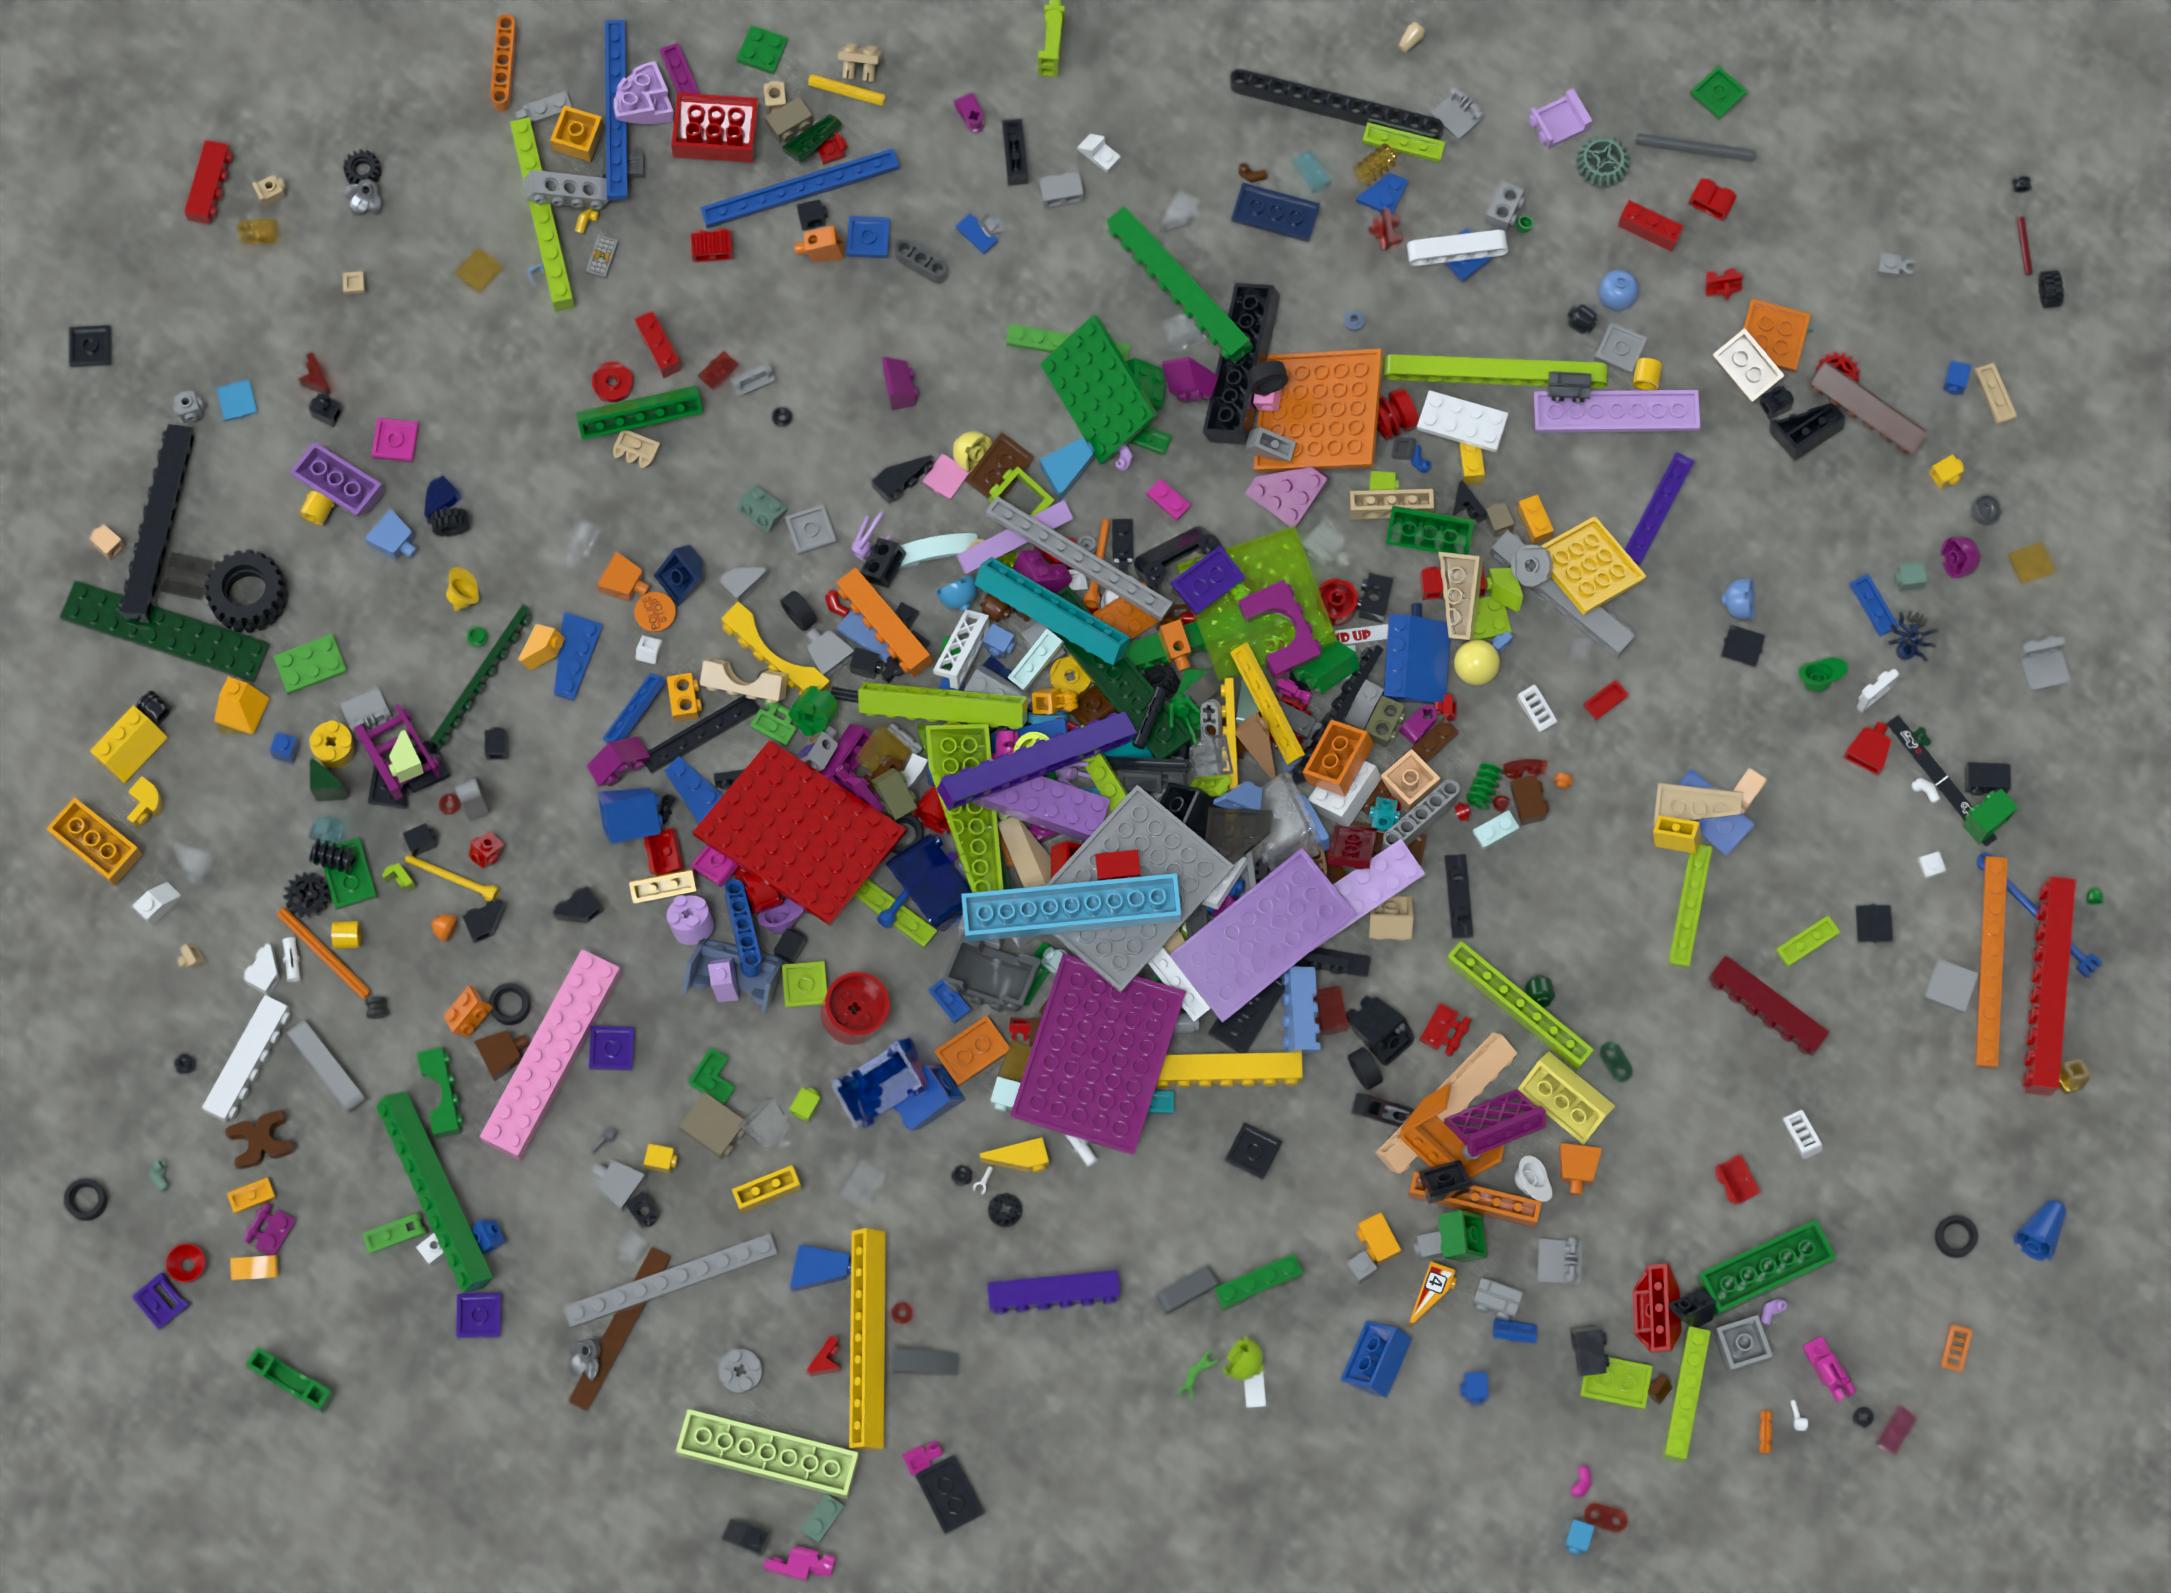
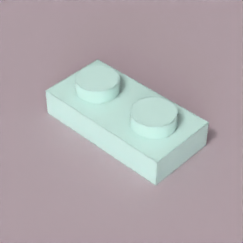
[1472,810,1520,850]

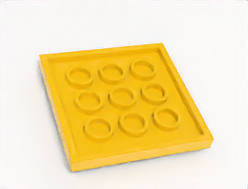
[1541,516,1647,616]

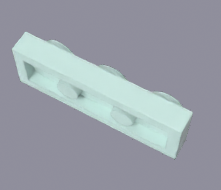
[1008,629,1065,691]

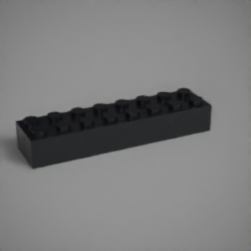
[1203,283,1280,445]

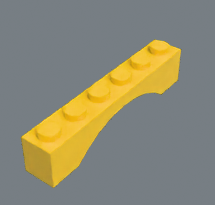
[721,601,831,696]

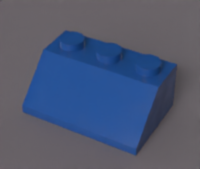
[1340,1321,1412,1398]

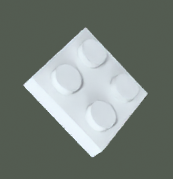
[1856,668,1900,713]

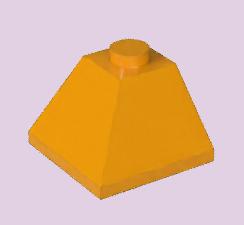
[214,676,270,736]

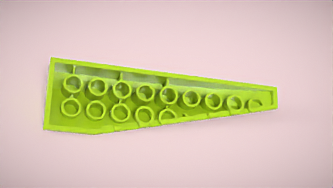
[925,724,1003,893]

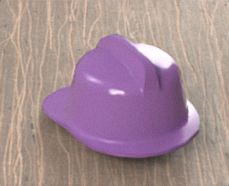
[757,899,804,934]

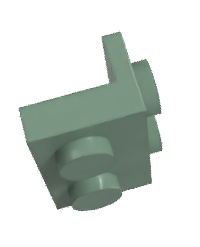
[737,485,788,533]

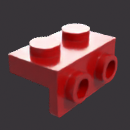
[644,828,684,875]
[1714,1154,1762,1205]

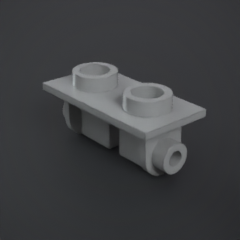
[730,363,776,397]

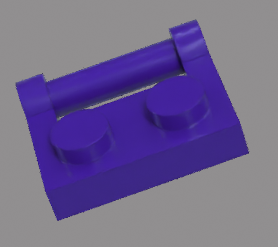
[131,1272,190,1331]

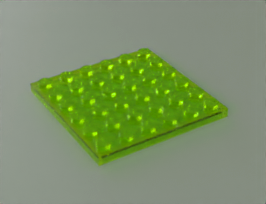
[1176,526,1337,682]

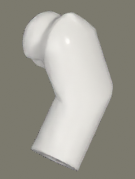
[1911,778,1941,804]

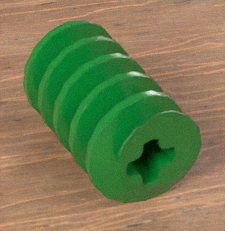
[1466,762,1503,810]

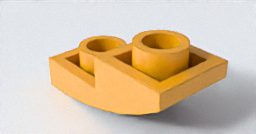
[230,1255,278,1280]

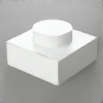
[1068,570,1088,592]
[1918,851,1946,879]

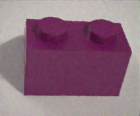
[882,357,918,411]
[1162,357,1218,403]

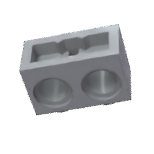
[1484,181,1525,232]

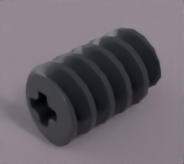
[309,838,357,875]

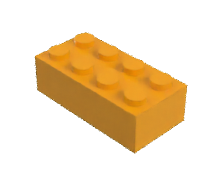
[46,797,143,886]

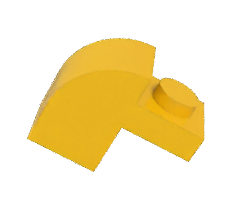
[127,776,163,828]

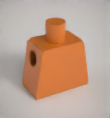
[794,225,844,262]
[597,552,651,601]
[1158,619,1191,672]
[1558,1143,1602,1196]

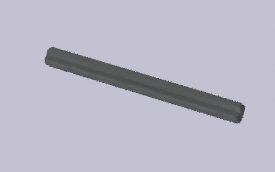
[1636,133,1756,162]

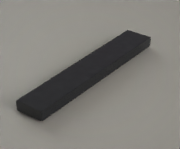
[644,694,760,774]

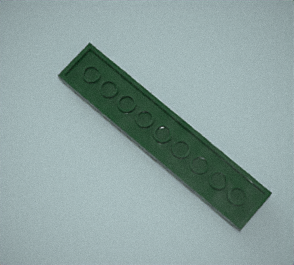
[59,580,270,683]
[1048,585,1193,759]

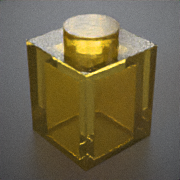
[2059,1058,2091,1095]

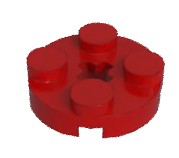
[591,361,633,403]

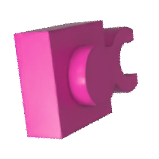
[1275,678,1312,705]

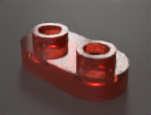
[1583,1503,1628,1533]

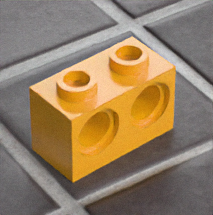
[667,673,702,722]

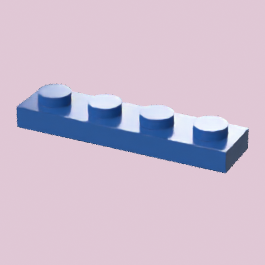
[602,673,666,744]

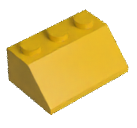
[90,705,168,784]

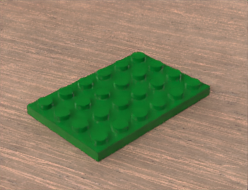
[1040,315,1158,464]

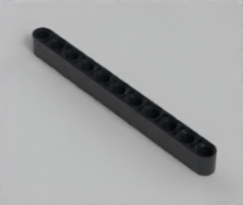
[1230,69,1443,140]

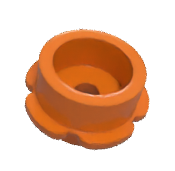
[1553,773,1573,789]

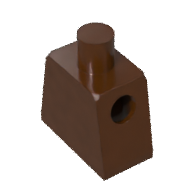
[474,1031,529,1081]

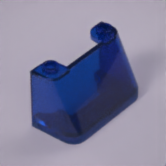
[886,834,972,932]
[830,1037,928,1129]

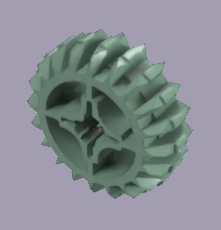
[1575,134,1630,188]

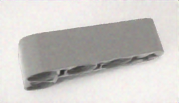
[455,777,489,821]

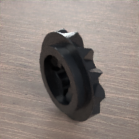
[988,1192,1022,1227]

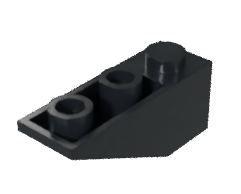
[871,455,934,505]

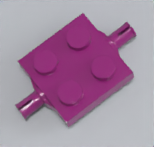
[835,765,884,812]

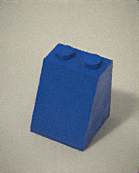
[597,788,663,844]
[888,1065,966,1131]

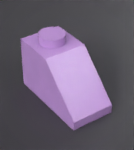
[708,958,740,1003]

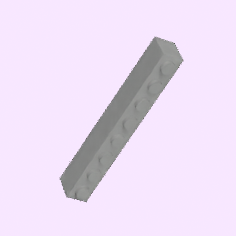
[1490,530,1635,660]

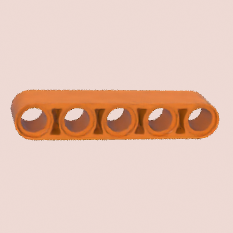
[490,14,517,112]

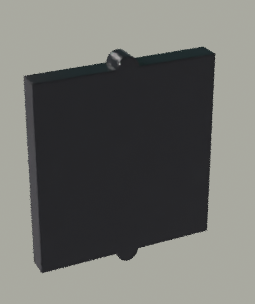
[1720,625,1766,667]
[1855,903,1893,944]

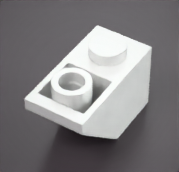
[244,943,280,996]

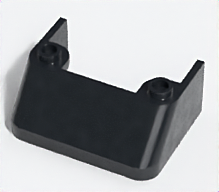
[1134,526,1226,594]

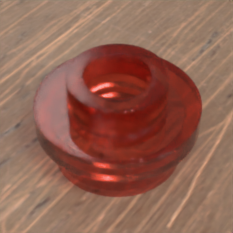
[438,794,460,815]
[891,1302,913,1325]

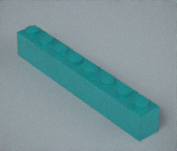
[974,557,1130,665]

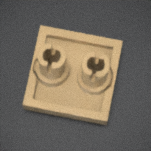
[837,43,883,81]

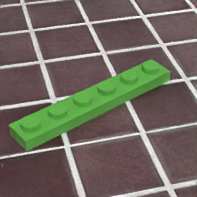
[1006,324,1130,361]

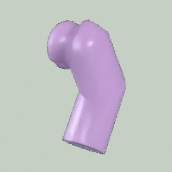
[1115,444,1133,470]
[1760,1298,1787,1326]

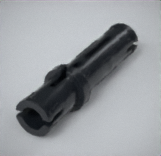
[1132,687,1168,750]

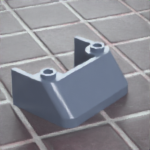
[682,939,783,1014]

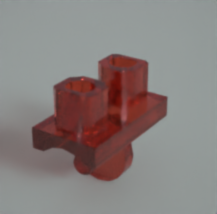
[1368,208,1403,250]
[698,351,739,390]

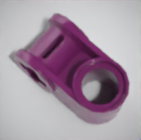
[953,92,985,133]
[1399,705,1437,745]

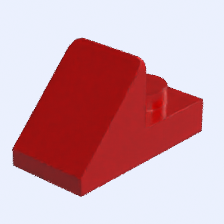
[806,1335,841,1377]

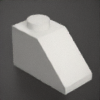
[132,882,183,926]

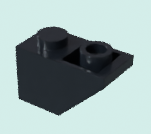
[552,886,604,924]
[462,899,506,944]
[1668,1288,1716,1328]

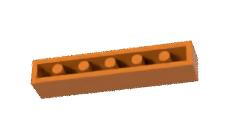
[836,567,933,678]
[1408,1171,1542,1228]

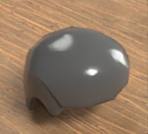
[1971,494,2003,525]

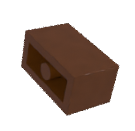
[1510,775,1550,826]

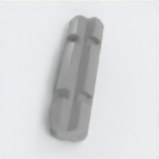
[887,723,923,755]

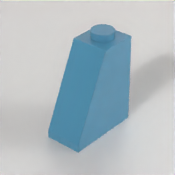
[1039,437,1094,501]

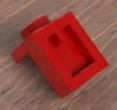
[817,132,848,165]

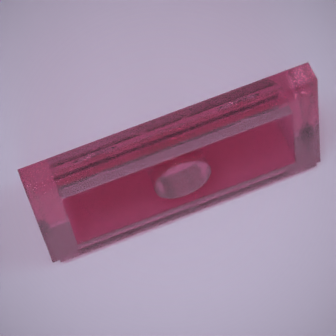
[1876,1405,1917,1455]

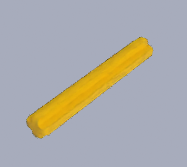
[808,74,886,106]

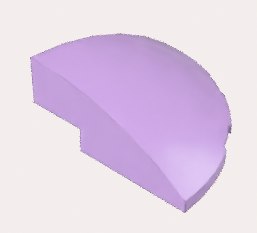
[614,61,674,124]

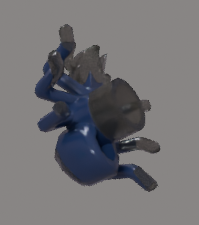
[1888,611,1938,662]

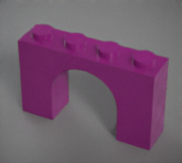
[1237,580,1322,679]

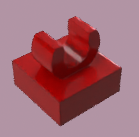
[1434,694,1457,721]
[1009,1018,1031,1041]

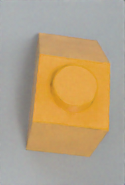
[518,624,565,670]

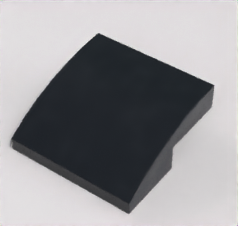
[406,740,450,793]

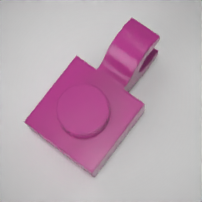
[902,1441,943,1476]

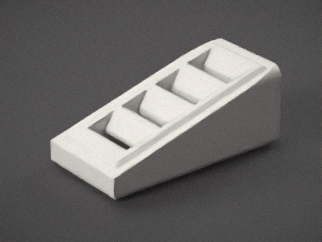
[1516,684,1557,733]
[1783,1110,1822,1159]

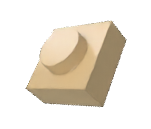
[343,271,365,295]

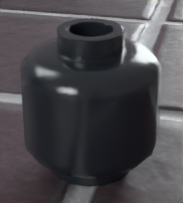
[1567,304,1598,334]

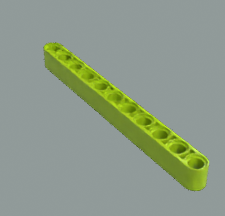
[1384,354,1608,389]

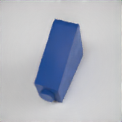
[790,1245,851,1292]

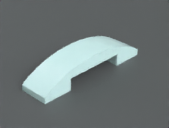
[899,533,978,568]

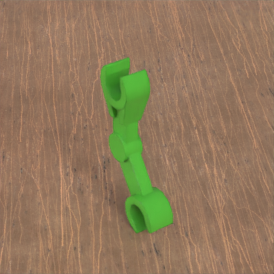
[1179,1350,1218,1401]

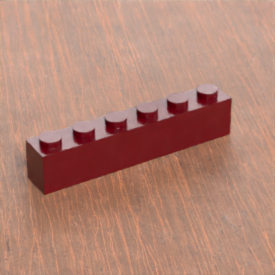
[1708,955,1830,1056]

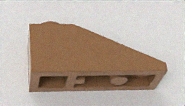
[1236,712,1276,781]

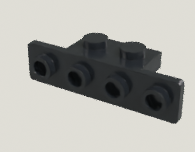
[1294,947,1371,978]

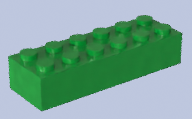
[1696,1219,1836,1317]

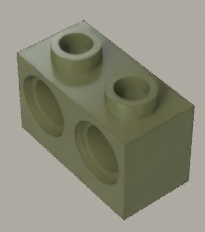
[1365,695,1406,748]

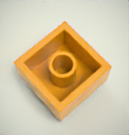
[550,105,604,162]

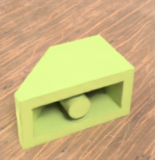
[388,730,424,783]

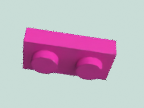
[1146,478,1191,522]

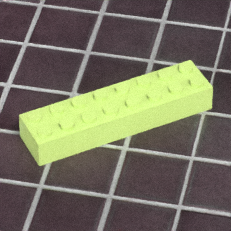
[676,1409,860,1499]

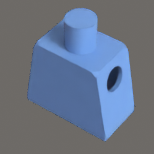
[365,509,418,560]

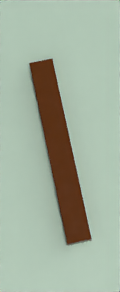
[568,1247,671,1412]

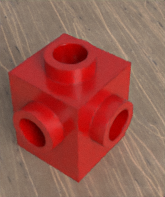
[468,830,504,869]

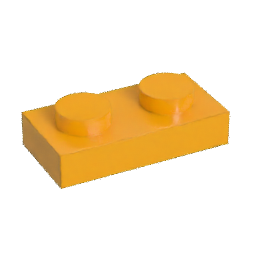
[227,1177,276,1214]

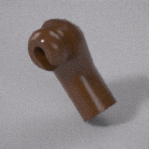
[1238,163,1268,183]

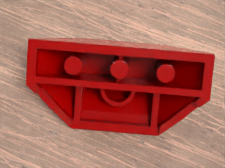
[1632,1263,1681,1353]

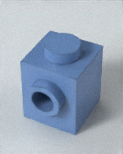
[982,624,1016,659]

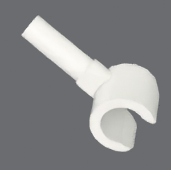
[973,1166,993,1195]
[1790,1400,1808,1431]

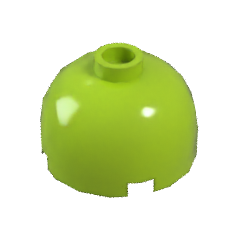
[1223,1336,1264,1381]

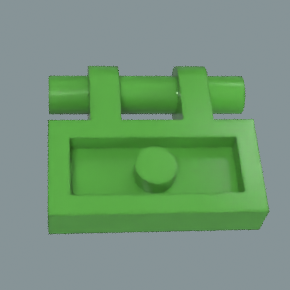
[750,701,797,747]

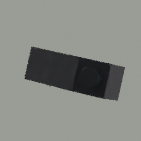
[1351,1093,1415,1128]

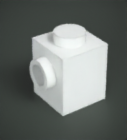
[416,1233,445,1268]

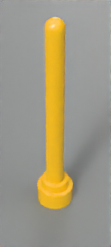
[405,855,500,901]

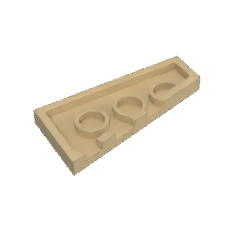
[1654,782,1744,825]

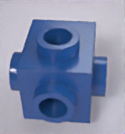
[471,1219,506,1254]

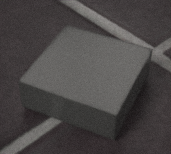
[1391,438,1417,460]

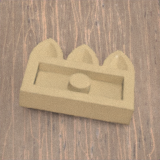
[613,430,661,469]

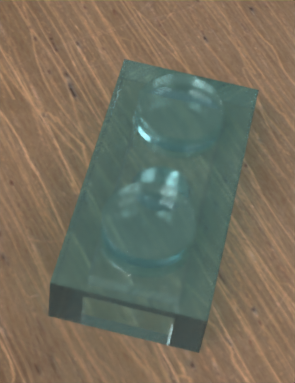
[1292,149,1331,194]

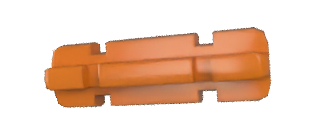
[1759,1410,1773,1454]

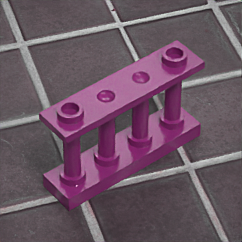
[354,704,440,801]

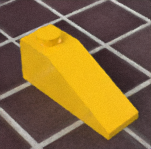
[979,1137,1049,1173]

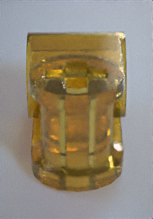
[236,218,277,245]

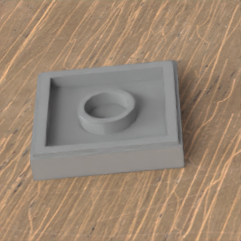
[1594,322,1648,375]
[785,504,837,556]
[1923,958,1979,1014]

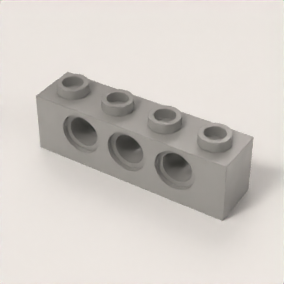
[524,170,609,210]

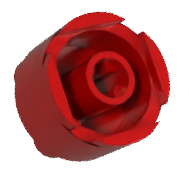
[1315,578,1358,627]
[913,786,951,834]
[740,872,783,914]

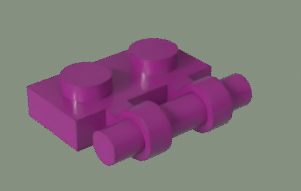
[242,1203,297,1256]

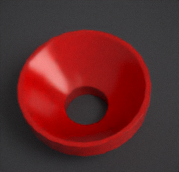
[165,1243,206,1283]

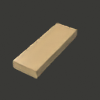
[1974,363,2017,425]

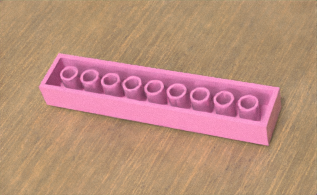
[480,949,622,1161]

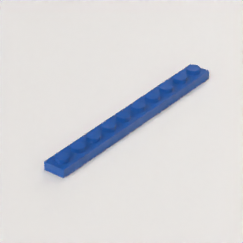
[605,20,628,200]
[700,148,900,228]

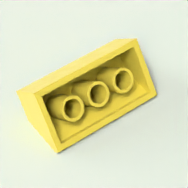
[1518,1051,1616,1145]

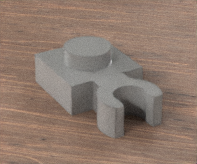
[1877,253,1915,277]

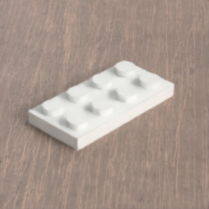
[1417,390,1508,453]

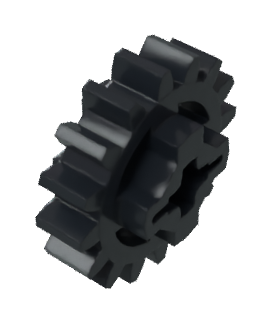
[283,872,331,918]

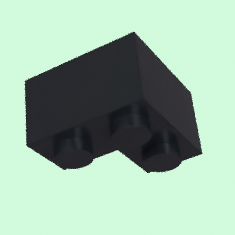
[1570,1325,1609,1376]

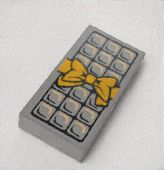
[586,235,618,279]

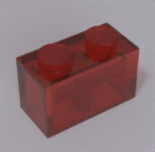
[1313,986,1348,1036]

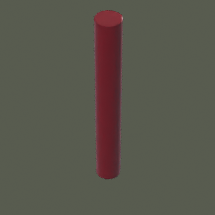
[2016,216,2033,276]

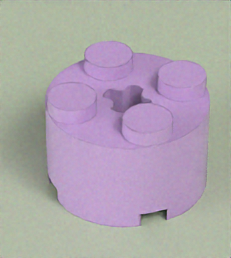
[667,895,714,945]

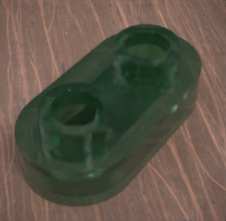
[1599,1042,1633,1083]

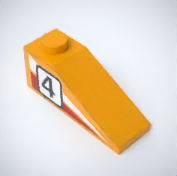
[1408,1261,1457,1327]

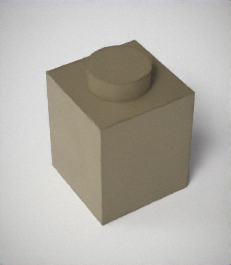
[1485,502,1514,538]

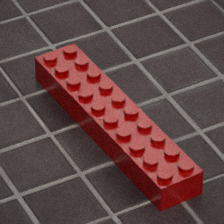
[2022,876,2076,1097]

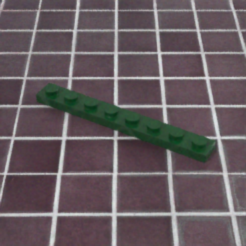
[430,604,532,751]

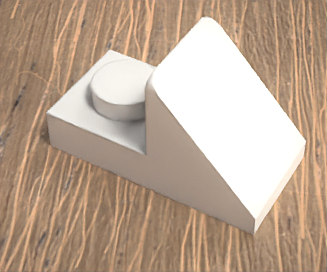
[1077,134,1121,173]

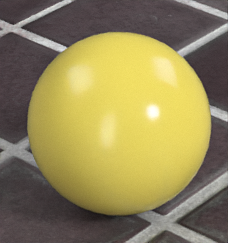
[1454,640,1500,686]

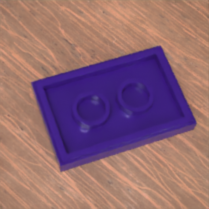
[1170,546,1246,616]

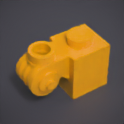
[1032,688,1078,714]

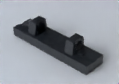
[1444,854,1474,939]

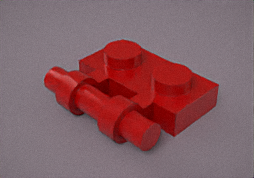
[1419,1003,1472,1057]

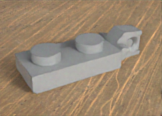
[515,91,572,124]

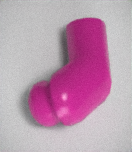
[1570,1466,1592,1497]

